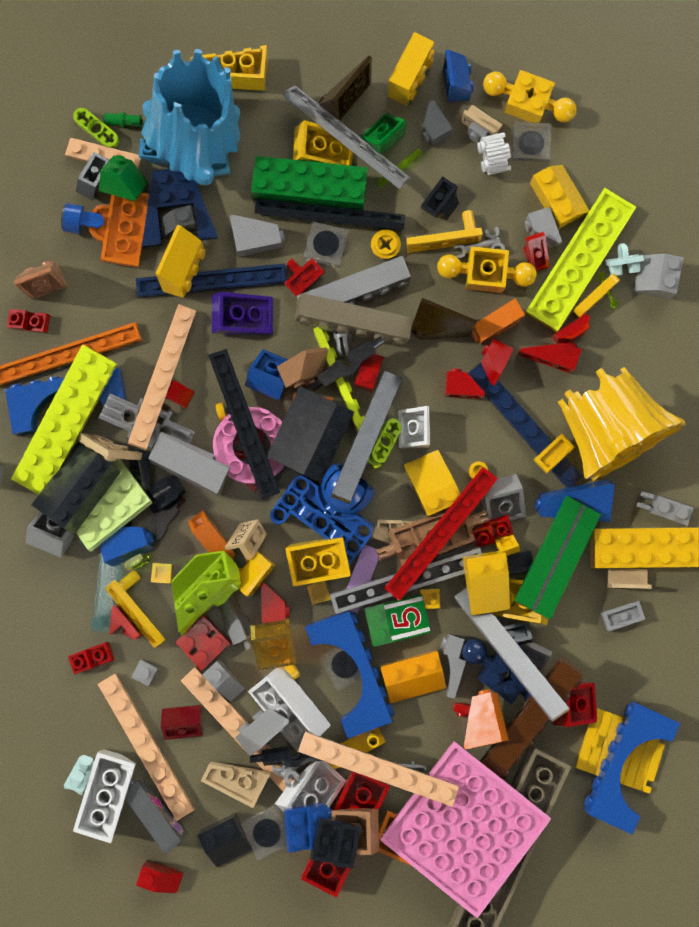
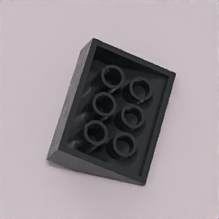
[267,386,354,482]
[32,443,121,535]

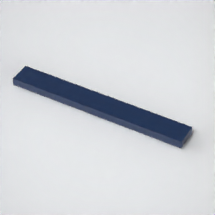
[136,263,287,298]

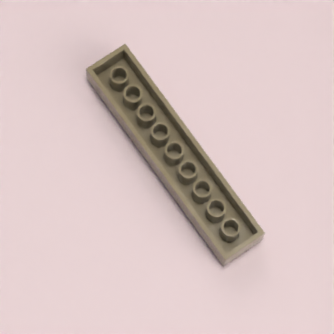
[447,745,571,927]

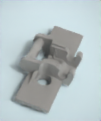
[99,394,195,449]

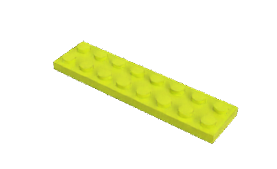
[525,188,636,333]
[11,345,118,495]

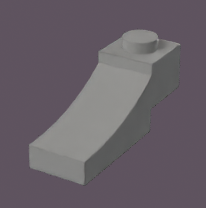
[440,634,466,699]

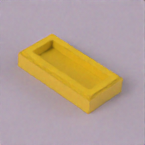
[533,434,575,474]

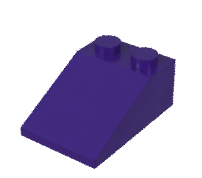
[212,292,273,335]

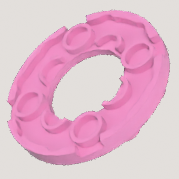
[213,407,285,484]

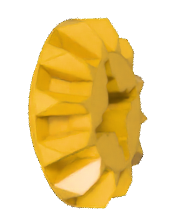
[371,229,401,260]

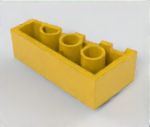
[190,45,268,91]

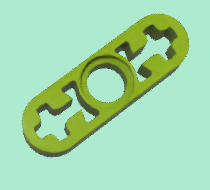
[73,108,120,149]
[368,418,402,466]

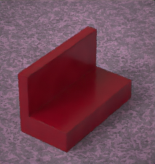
[161,705,203,740]

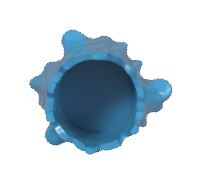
[141,49,241,185]

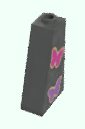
[125,778,187,855]

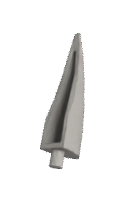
[220,594,255,650]

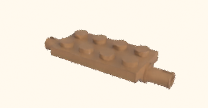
[376,510,489,567]

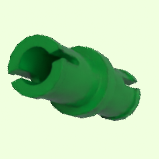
[103,112,143,128]

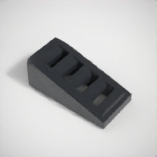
[129,450,151,491]

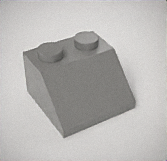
[633,254,684,300]
[481,474,526,521]
[25,512,74,558]
[235,708,290,756]

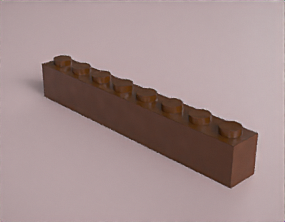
[479,656,583,780]

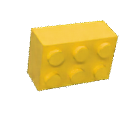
[387,32,435,106]

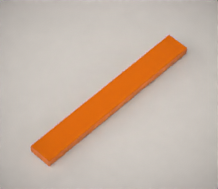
[0,322,143,387]

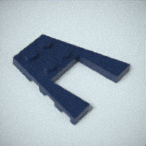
[142,169,218,248]

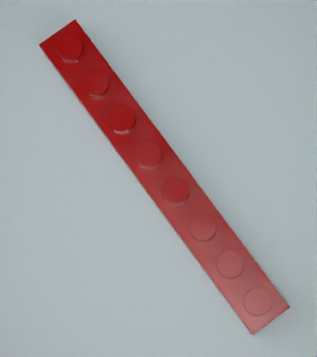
[384,467,498,601]

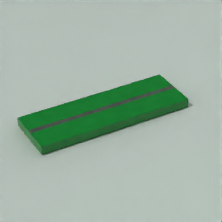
[514,496,601,620]

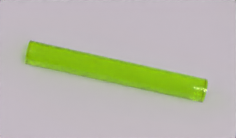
[376,148,422,189]

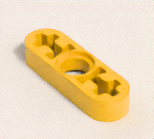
[573,273,620,318]

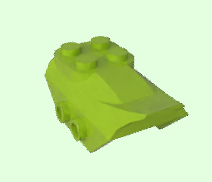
[171,550,241,636]

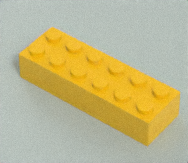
[590,528,699,568]

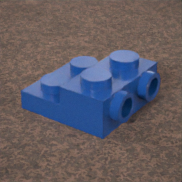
[284,803,332,853]

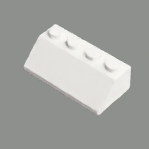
[248,664,331,752]
[73,749,136,843]

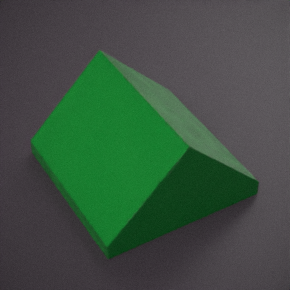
[360,113,407,155]

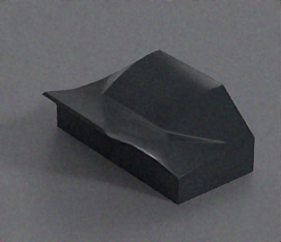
[421,176,459,219]
[146,475,186,514]

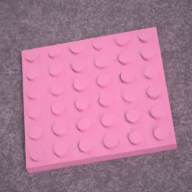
[380,741,551,918]

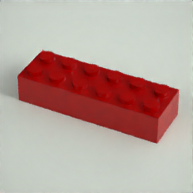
[301,771,391,898]

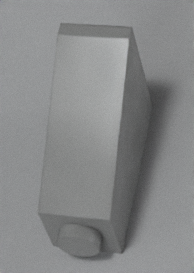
[230,215,285,257]

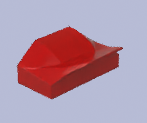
[552,313,590,344]

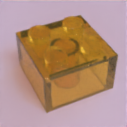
[250,619,297,671]

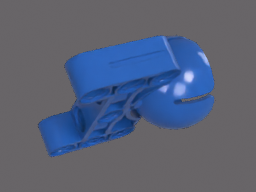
[270,463,375,566]

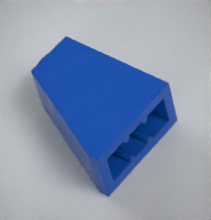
[99,527,154,567]

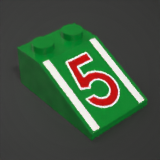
[365,594,431,647]

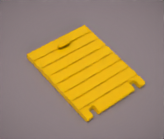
[575,708,665,794]

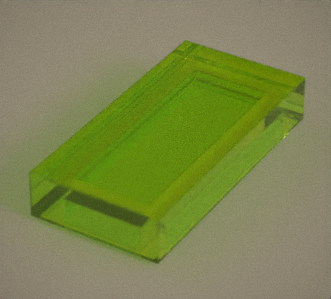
[123,553,150,570]

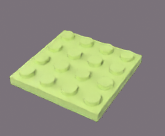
[76,455,153,552]

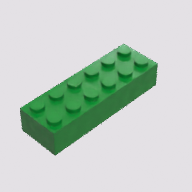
[251,156,368,210]

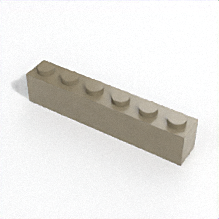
[295,293,412,346]

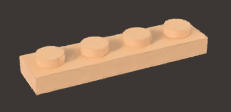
[65,138,143,170]

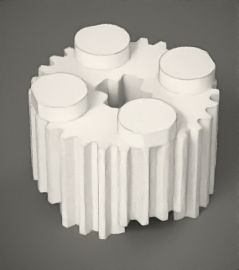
[477,132,511,175]

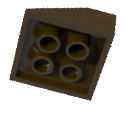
[319,56,372,121]
[411,298,477,340]

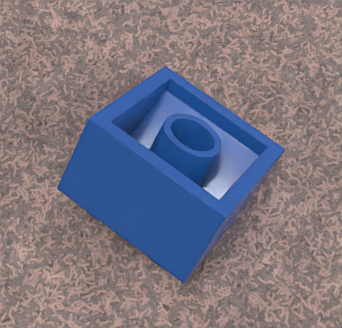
[443,50,474,102]
[244,349,288,400]

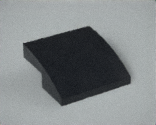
[310,816,361,869]

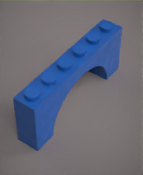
[5,367,130,436]
[305,609,395,739]
[584,701,680,835]

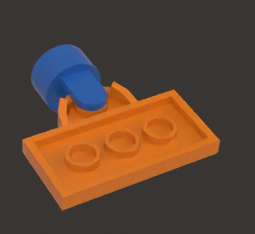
[61,193,149,268]

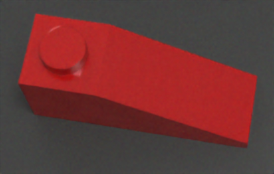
[518,342,582,374]

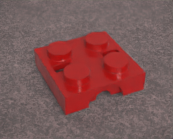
[175,615,230,671]

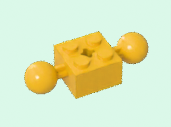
[483,70,577,125]
[437,246,537,293]

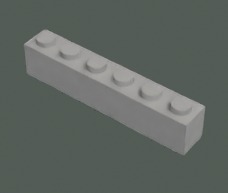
[296,256,411,305]

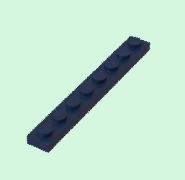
[468,362,582,488]

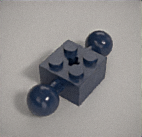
[462,639,531,705]

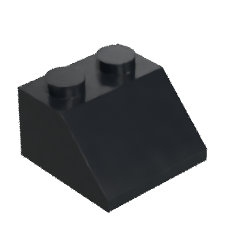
[197,812,253,867]

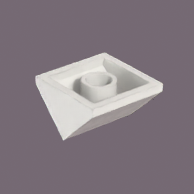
[398,406,430,448]

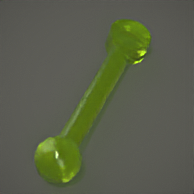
[598,271,619,308]

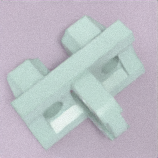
[604,243,644,276]
[64,755,94,795]

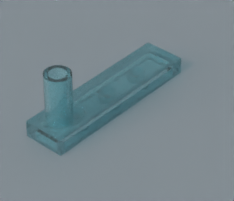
[91,554,119,633]

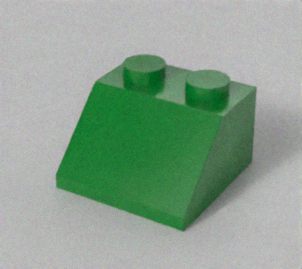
[99,155,148,201]

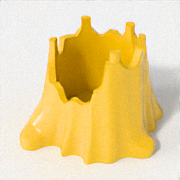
[558,367,686,482]

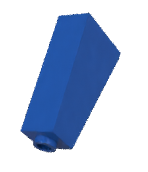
[535,480,615,522]

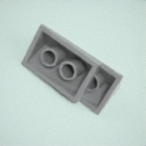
[148,432,230,498]

